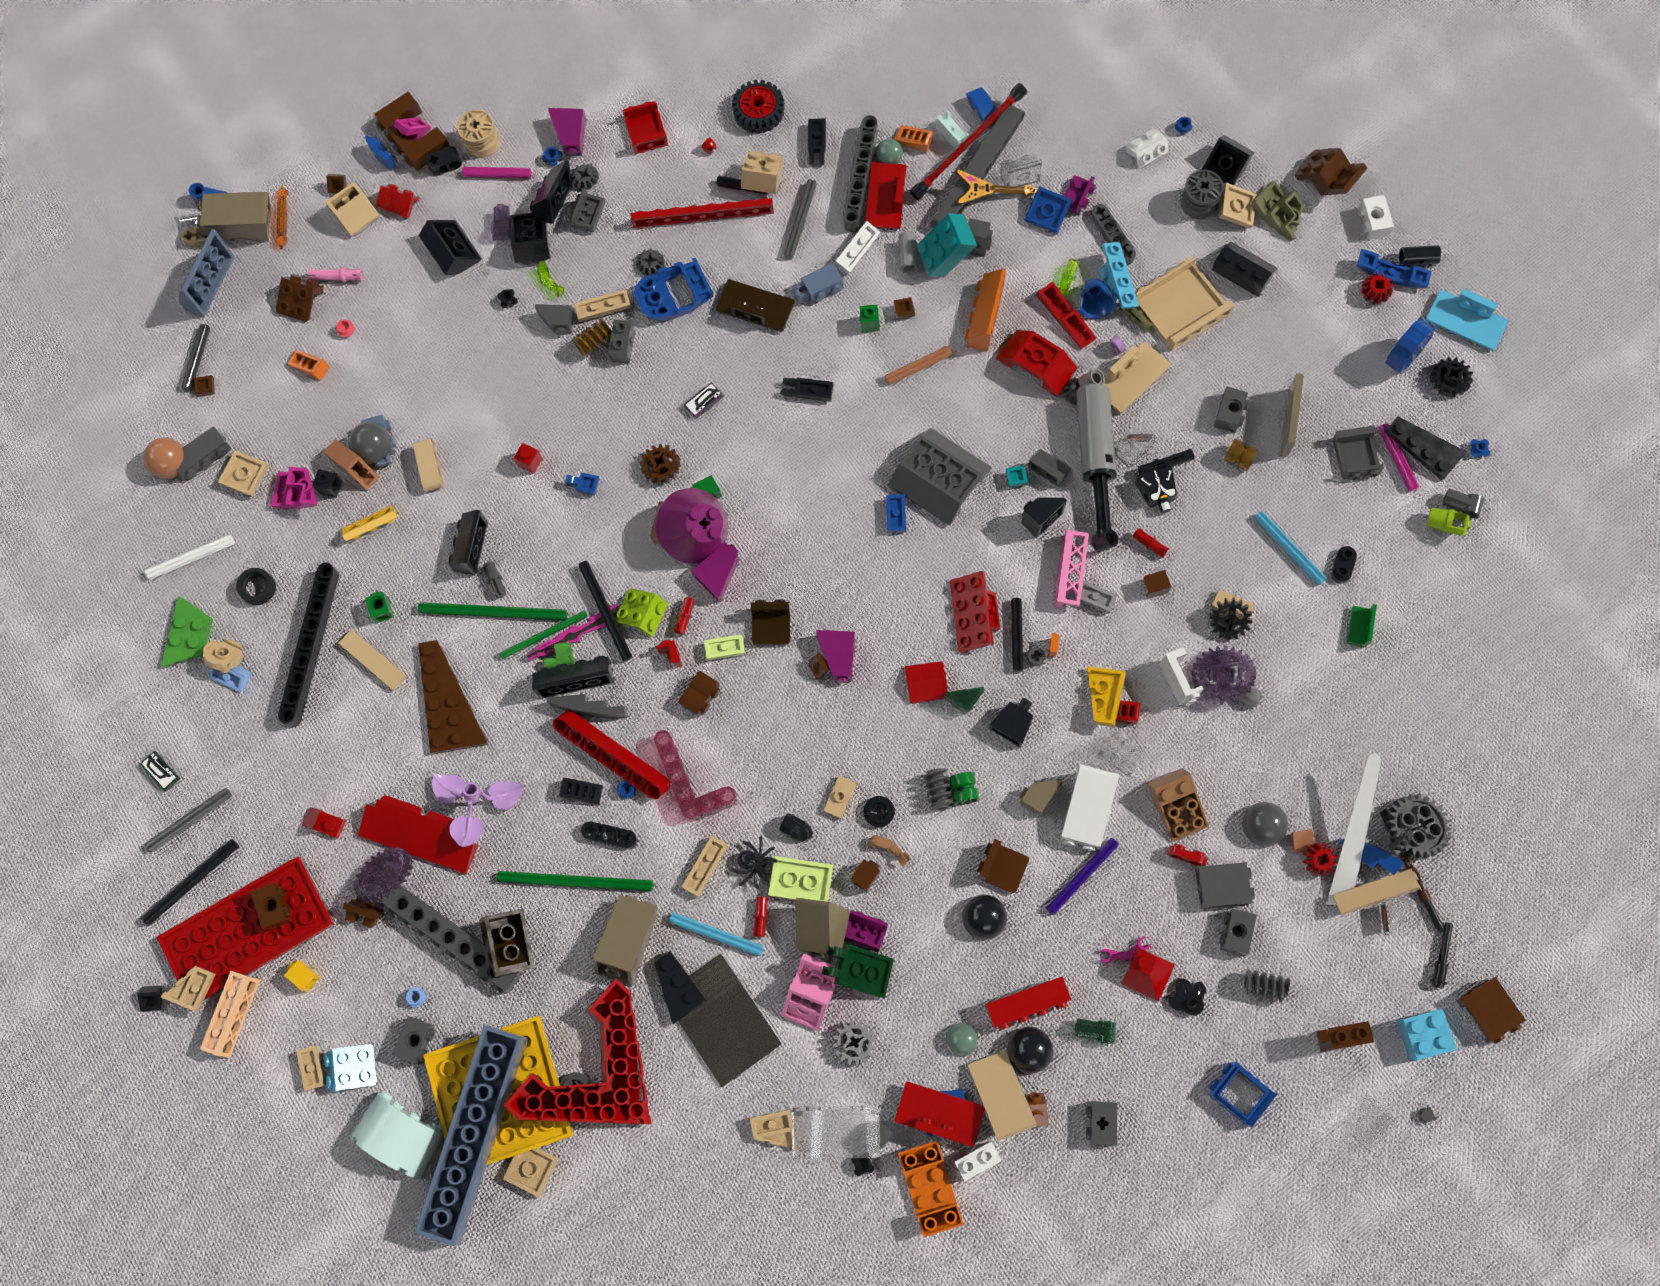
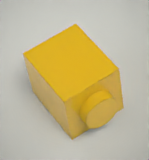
[284,960,321,992]

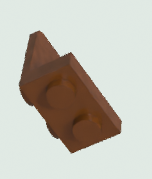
[276,274,324,322]
[977,839,1029,893]

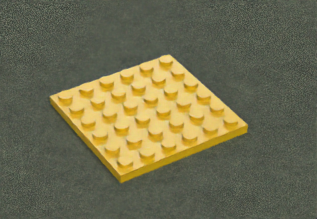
[423,1016,574,1165]

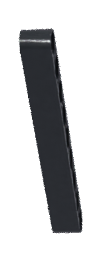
[278,562,339,728]

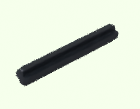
[181,324,210,391]
[1011,598,1023,672]

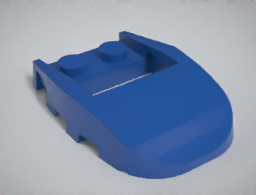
[634,258,714,321]

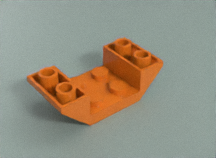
[898,1140,964,1238]

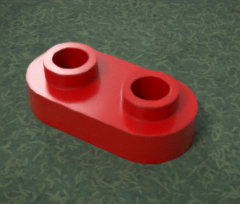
[1167,844,1208,866]

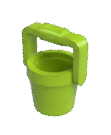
[1426,508,1471,536]

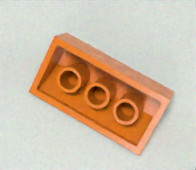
[965,269,1006,351]

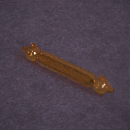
[275,185,289,249]

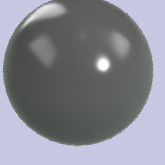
[349,422,391,464]
[1242,802,1288,847]

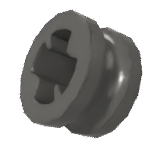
[1027,647,1045,666]

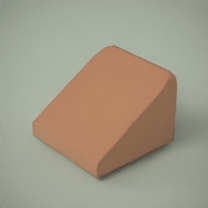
[1290,829,1314,854]

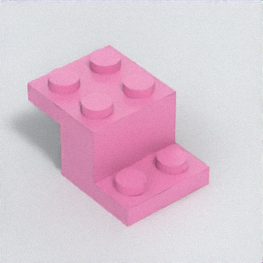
[781,954,836,1031]

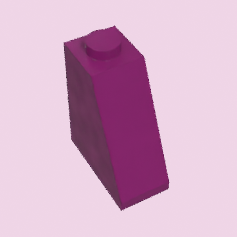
[548,108,586,156]
[692,541,739,602]
[816,630,855,683]

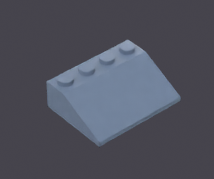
[179,229,235,317]

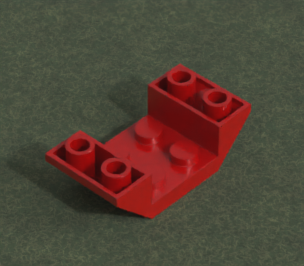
[996,330,1078,397]

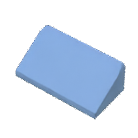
[208,666,252,693]

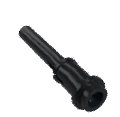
[1430,922,1453,989]

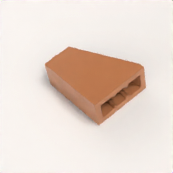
[323,439,379,490]

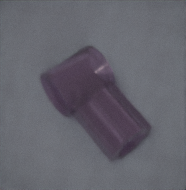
[491,204,511,240]

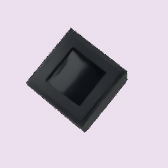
[137,986,162,1011]

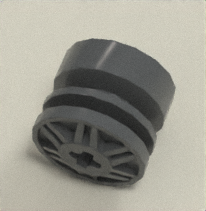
[1181,170,1224,219]

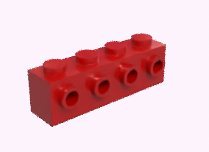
[985,976,1072,1031]

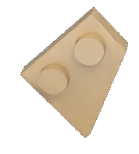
[161,966,216,1012]
[750,1109,798,1150]

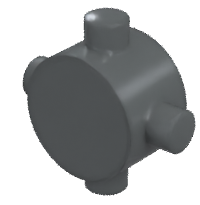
[1417,1106,1436,1125]

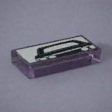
[683,382,724,419]

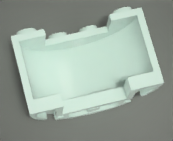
[350,1090,445,1179]

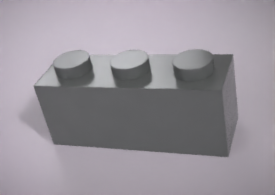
[176,426,232,481]

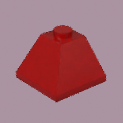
[1121,946,1175,1001]

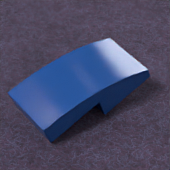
[966,87,1000,123]
[365,135,395,171]

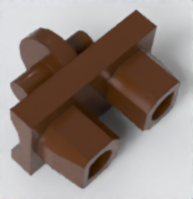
[342,892,385,928]

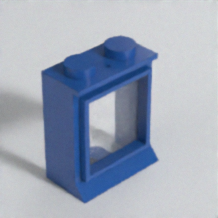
[1208,1061,1277,1128]

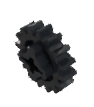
[1430,357,1473,397]
[1210,597,1252,640]

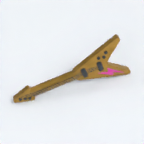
[956,170,1038,205]

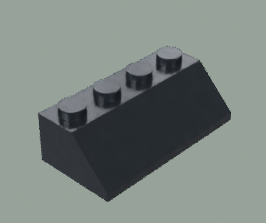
[532,655,615,699]

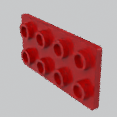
[865,162,907,229]
[950,571,1001,653]
[895,1081,985,1147]

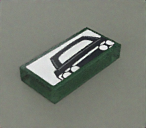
[140,751,181,792]

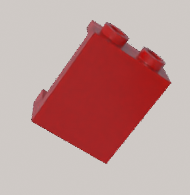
[622,101,669,155]

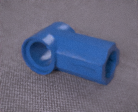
[189,183,227,205]

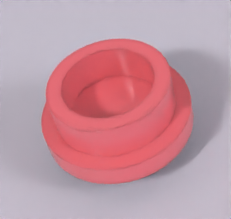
[336,319,355,337]

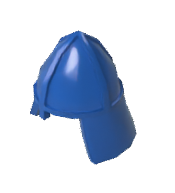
[1079,279,1116,320]

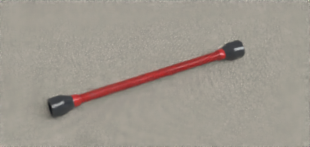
[909,83,1028,201]

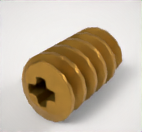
[572,319,612,357]

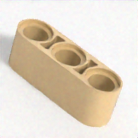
[413,438,444,492]

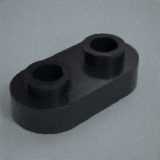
[1331,546,1357,584]

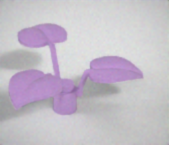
[432,774,524,847]

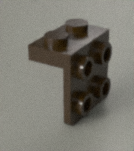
[751,599,790,646]

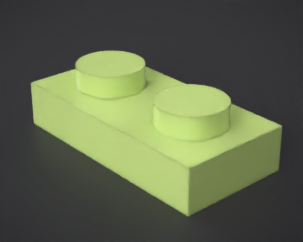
[704,634,745,660]

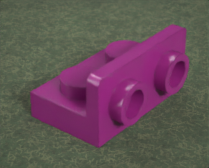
[1064,175,1096,215]

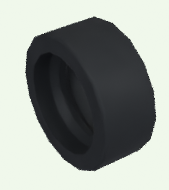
[236,568,276,605]

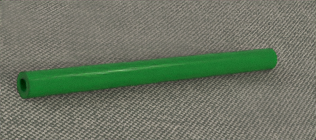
[499,610,588,660]

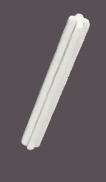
[145,534,235,580]

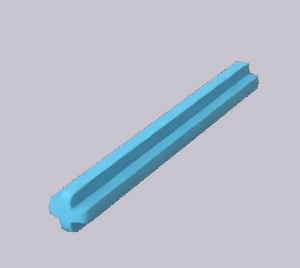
[1255,511,1326,585]
[669,912,764,956]

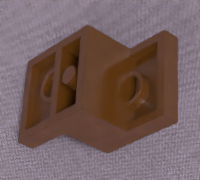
[1294,148,1367,196]

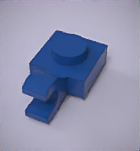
[565,472,600,496]

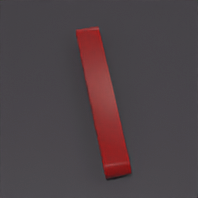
[553,710,671,800]

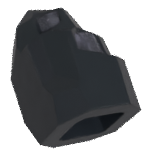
[779,813,813,841]

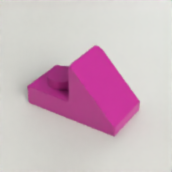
[394,117,431,140]

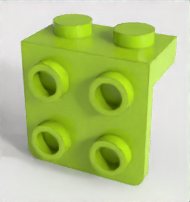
[615,588,669,637]

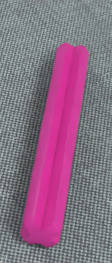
[462,166,532,179]
[1378,423,1419,492]

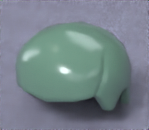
[876,139,903,164]
[946,1022,978,1057]

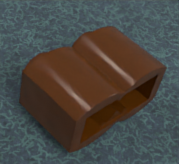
[678,671,721,717]

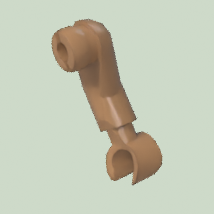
[868,835,910,867]

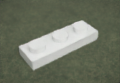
[834,221,881,274]

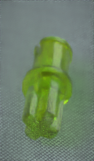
[1058,259,1079,295]

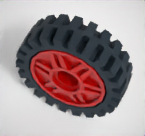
[732,80,784,133]

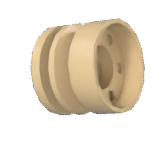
[457,109,500,158]

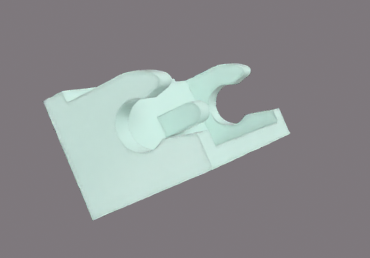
[936,111,970,150]

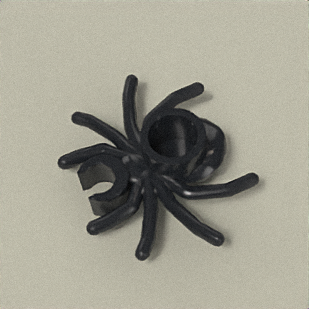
[731,836,778,889]

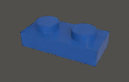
[886,494,906,533]

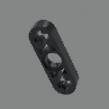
[581,821,638,849]

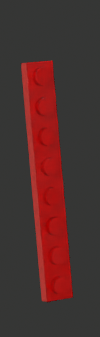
[630,198,774,228]

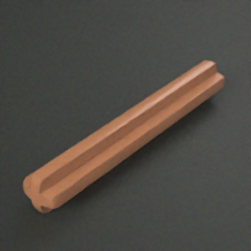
[885,346,952,385]

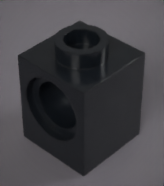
[313,469,342,498]

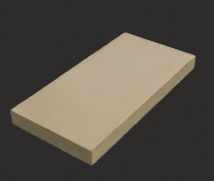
[967,1050,1037,1141]

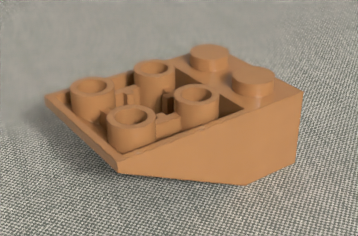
[1146,768,1209,842]

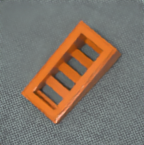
[894,125,933,153]
[287,349,329,380]

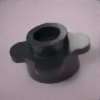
[497,289,518,308]
[851,1152,874,1176]

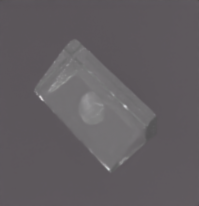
[174,213,201,229]

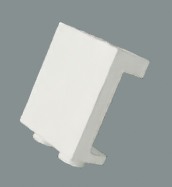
[1160,647,1203,706]

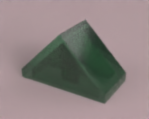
[942,687,985,714]

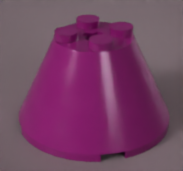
[655,488,728,564]

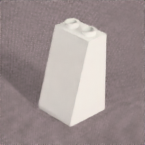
[1060,764,1120,852]

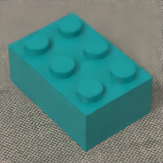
[916,213,977,277]

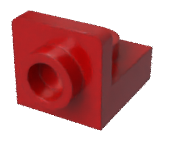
[656,640,683,668]

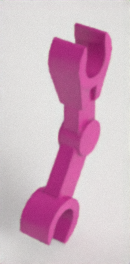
[1100,937,1151,963]

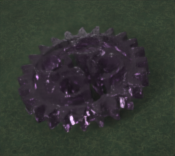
[1191,645,1256,705]
[353,847,413,904]

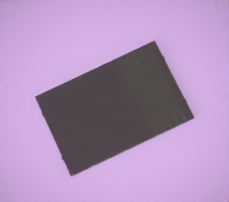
[661,953,782,1087]

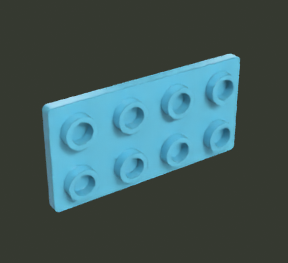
[1425,288,1509,351]

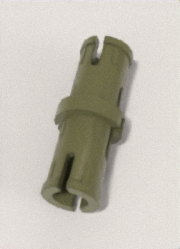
[1119,306,1154,333]

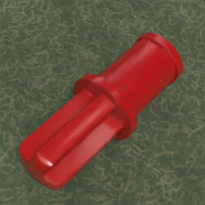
[1133,528,1169,558]
[673,597,695,635]
[753,897,769,938]

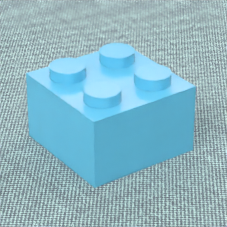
[1396,1009,1457,1062]

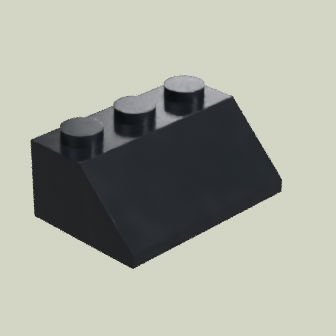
[530,160,572,224]
[418,220,482,275]
[1212,242,1278,297]
[449,510,488,575]

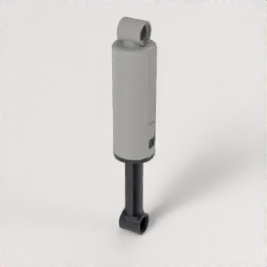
[1076,368,1118,552]

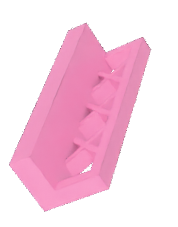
[1053,529,1089,608]

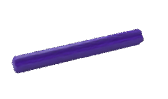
[1046,838,1119,915]

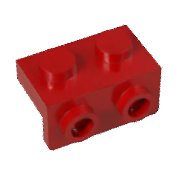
[375,183,419,218]

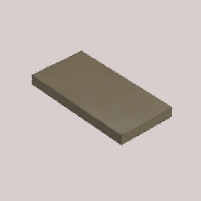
[1280,373,1304,457]

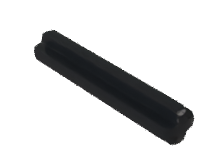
[716,175,767,194]

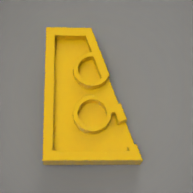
[1087,666,1126,727]

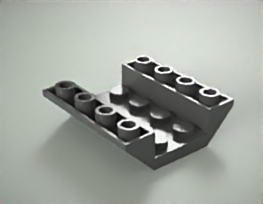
[888,428,992,526]

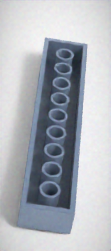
[414,1025,528,1246]

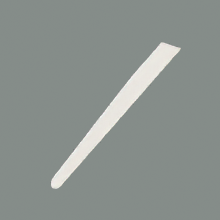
[1326,754,1381,905]

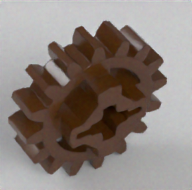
[640,444,681,485]

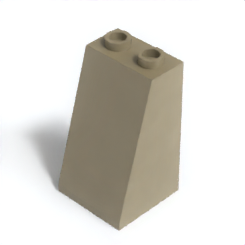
[197,192,271,241]
[593,895,658,986]

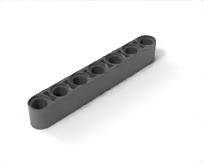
[843,115,878,232]

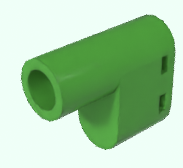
[544,642,575,669]

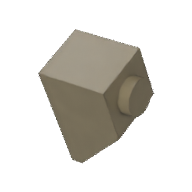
[1019,779,1062,817]

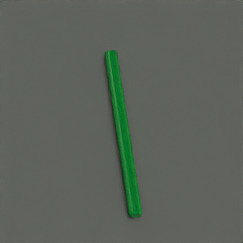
[418,602,568,621]
[497,871,654,891]

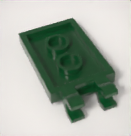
[822,944,894,999]

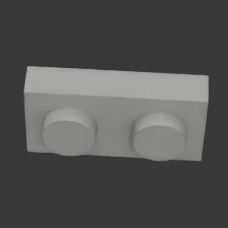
[1074,580,1117,614]

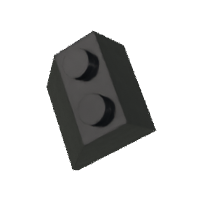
[1202,135,1255,185]
[1021,497,1067,538]

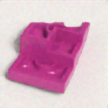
[271,467,317,509]

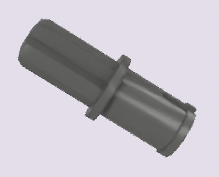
[483,561,506,598]

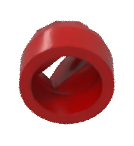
[701,137,717,154]

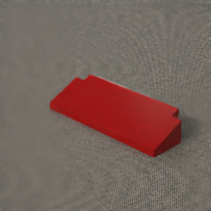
[358,795,478,874]

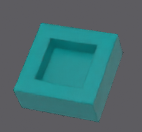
[1006,465,1028,488]

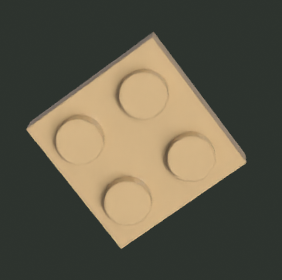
[1218,183,1257,229]
[218,450,270,497]
[503,1148,560,1198]

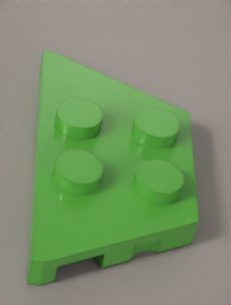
[161,597,213,668]

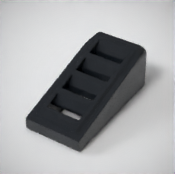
[559,777,603,805]

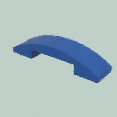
[1357,249,1432,288]

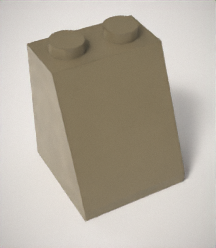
[795,898,850,961]

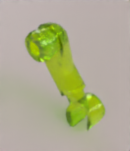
[537,262,565,297]

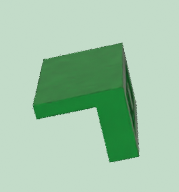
[1346,604,1377,648]

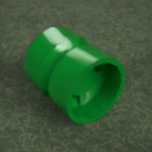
[949,772,980,805]

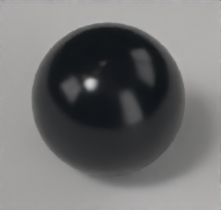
[962,894,1007,940]
[1007,1027,1054,1074]

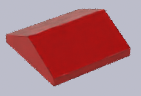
[905,661,948,704]

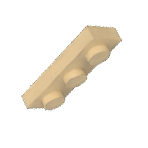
[574,289,631,322]
[682,835,729,897]

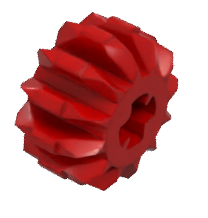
[1361,272,1394,305]
[1302,842,1338,877]

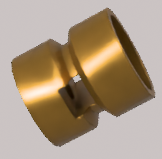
[1224,438,1259,471]

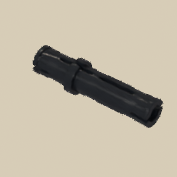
[1138,448,1194,475]

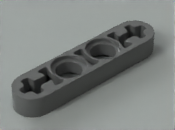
[1091,204,1136,265]

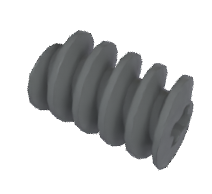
[924,768,954,811]
[1244,969,1290,1003]

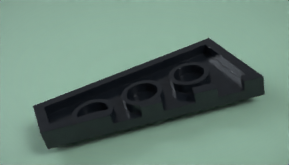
[1384,416,1466,481]

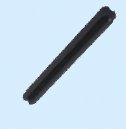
[579,561,632,662]
[141,839,239,926]

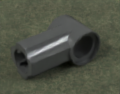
[1442,488,1485,519]

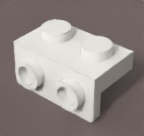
[1125,129,1169,168]

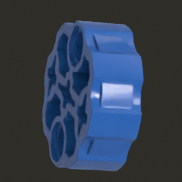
[1385,318,1436,374]

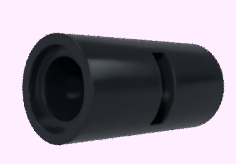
[1399,245,1441,266]

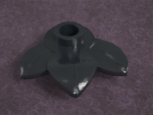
[1166,978,1207,1016]

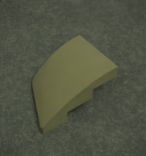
[1251,180,1304,241]

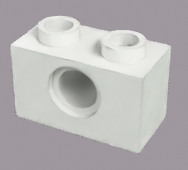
[1358,195,1394,239]
[954,1142,1001,1181]

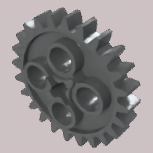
[1386,794,1452,859]

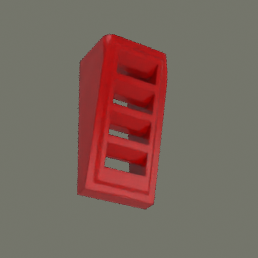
[1116,701,1141,725]

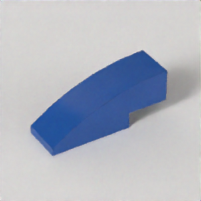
[1339,838,1404,875]

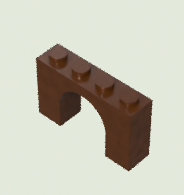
[374,91,450,171]

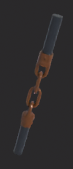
[1379,809,1444,930]

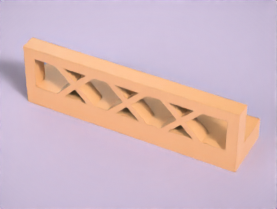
[200,971,260,1058]

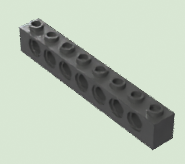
[379,881,523,993]

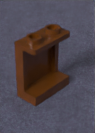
[1456,977,1526,1044]
[1316,1021,1374,1052]

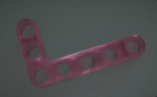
[654,730,737,822]

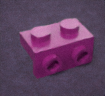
[844,910,888,953]

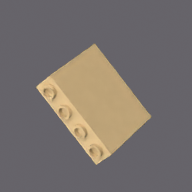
[1135,257,1235,351]

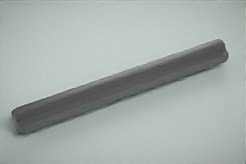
[784,179,817,259]
[145,788,232,852]

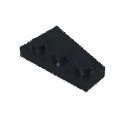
[654,951,706,1025]

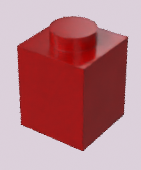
[513,443,543,474]

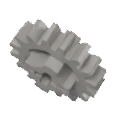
[833,1020,877,1066]

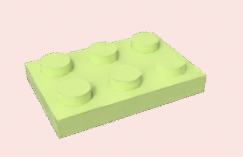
[768,856,834,902]

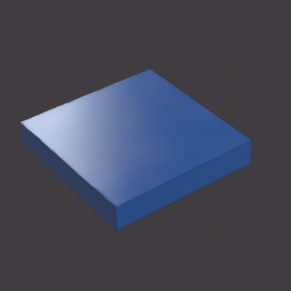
[1024,186,1072,234]

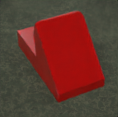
[302,807,346,839]

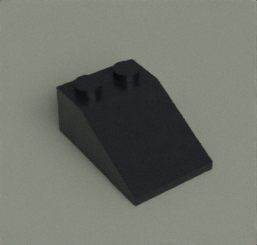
[510,213,551,263]

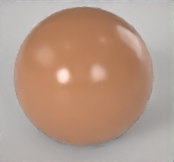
[143,437,184,479]

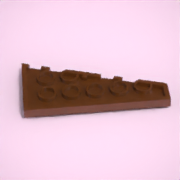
[418,640,489,755]

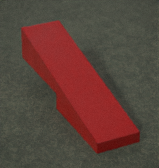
[1035,282,1097,350]

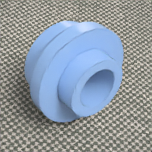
[405,987,426,1008]

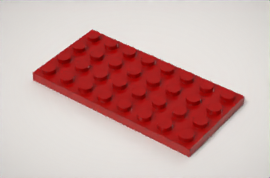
[157,856,335,1000]

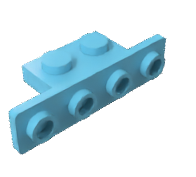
[1100,242,1139,309]

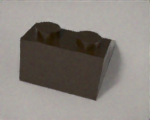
[479,909,535,977]

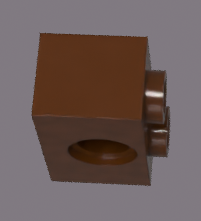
[251,883,292,931]

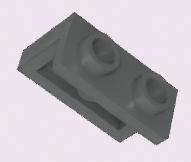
[570,188,606,232]

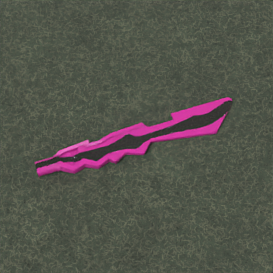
[526,604,619,661]

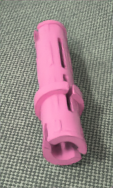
[308,268,364,282]

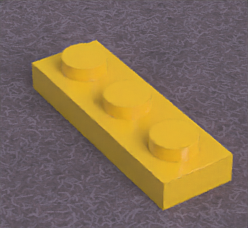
[342,504,397,541]

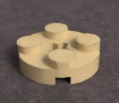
[203,639,243,673]

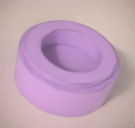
[1109,336,1126,355]

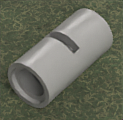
[899,232,918,273]

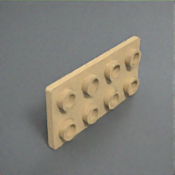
[1103,342,1171,414]

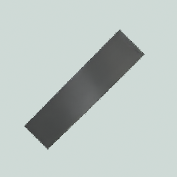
[547,694,627,718]

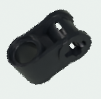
[425,146,462,176]

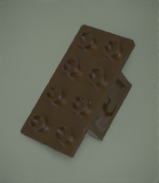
[716,279,795,332]

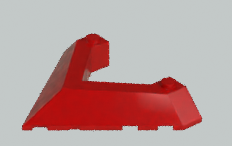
[503,978,652,1125]

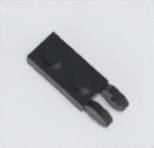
[808,118,826,165]
[780,378,834,402]

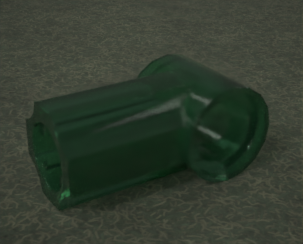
[1075,1019,1117,1044]

